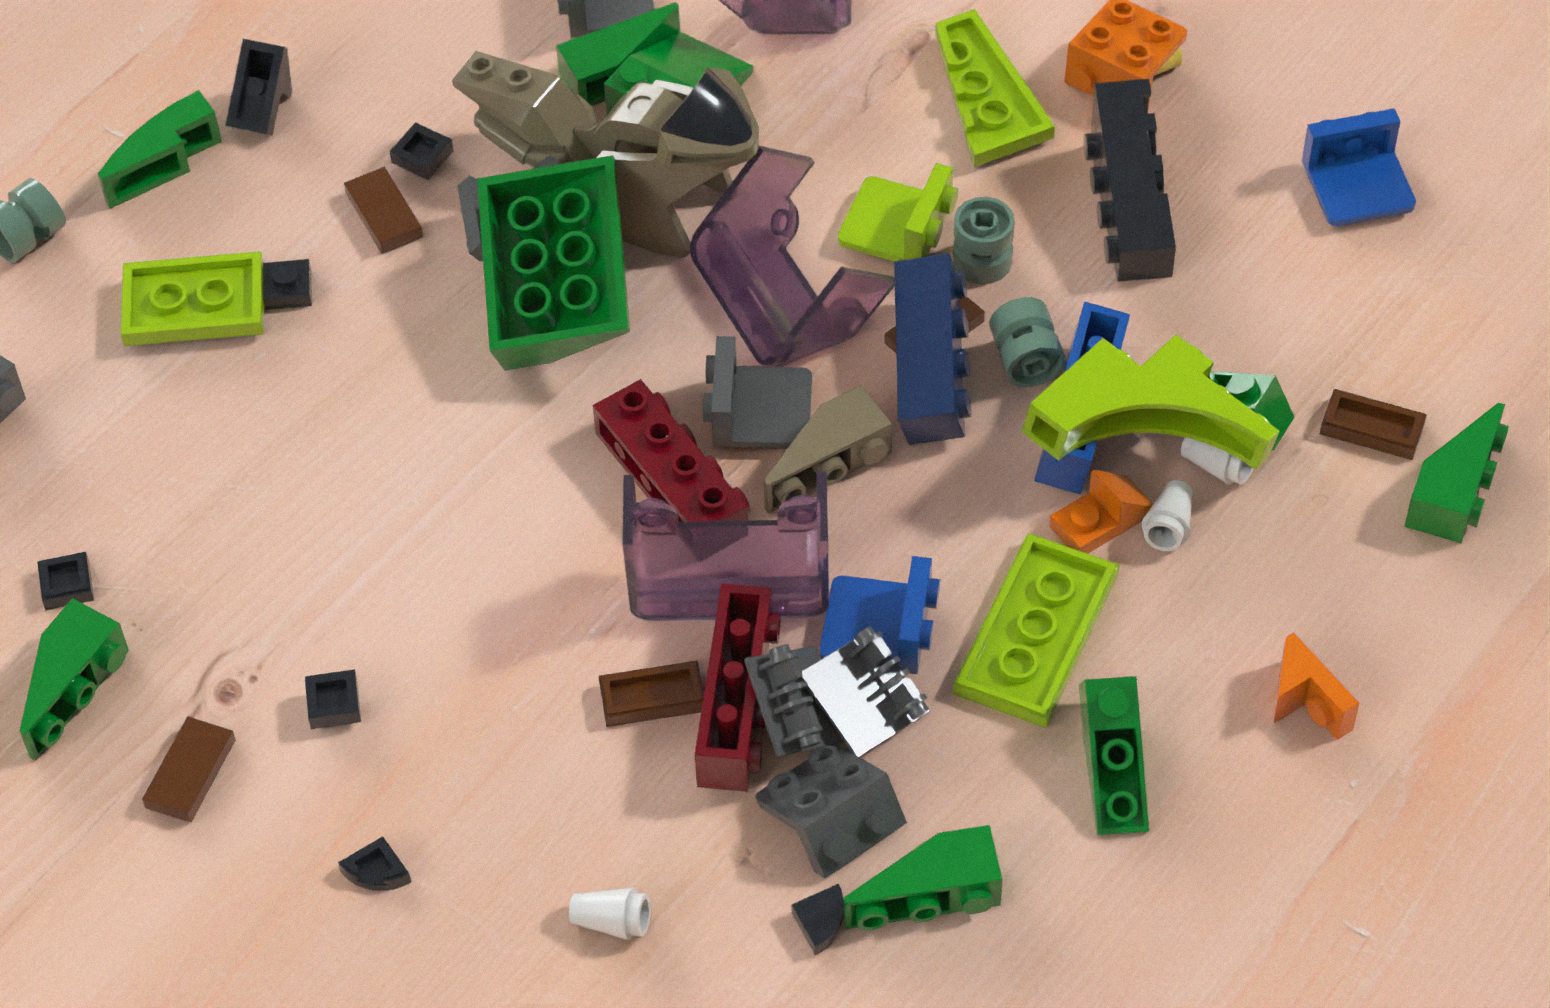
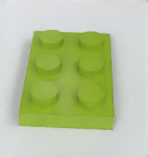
[121,251,264,346]

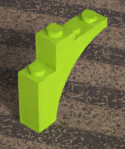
[1021,334,1280,470]

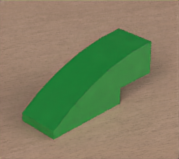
[98,90,222,209]

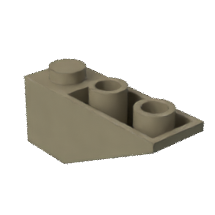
[764,385,892,514]

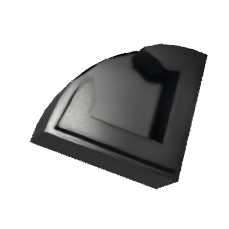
[338,836,411,891]
[791,884,844,955]

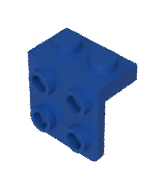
[1302,108,1416,226]
[819,556,940,675]

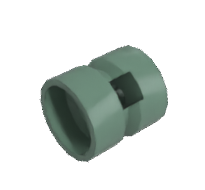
[0,178,66,263]
[953,197,1015,284]
[989,297,1066,387]

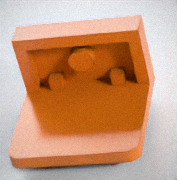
[1064,0,1187,109]

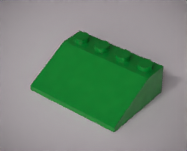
[477,155,630,371]

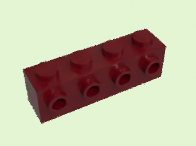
[593,379,751,562]
[694,583,781,792]

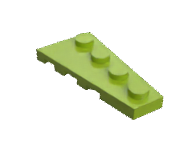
[935,9,1055,167]

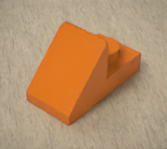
[1049,470,1153,554]
[1274,632,1359,740]

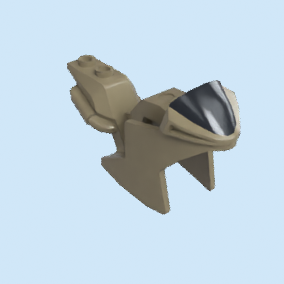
[452,51,759,257]

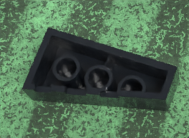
[1083,79,1176,282]

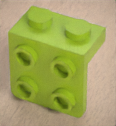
[838,163,958,262]

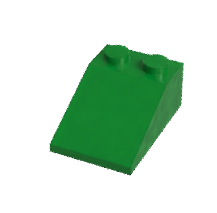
[604,32,754,115]

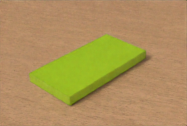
[952,533,1119,728]

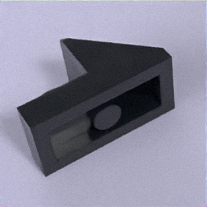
[225,39,292,136]

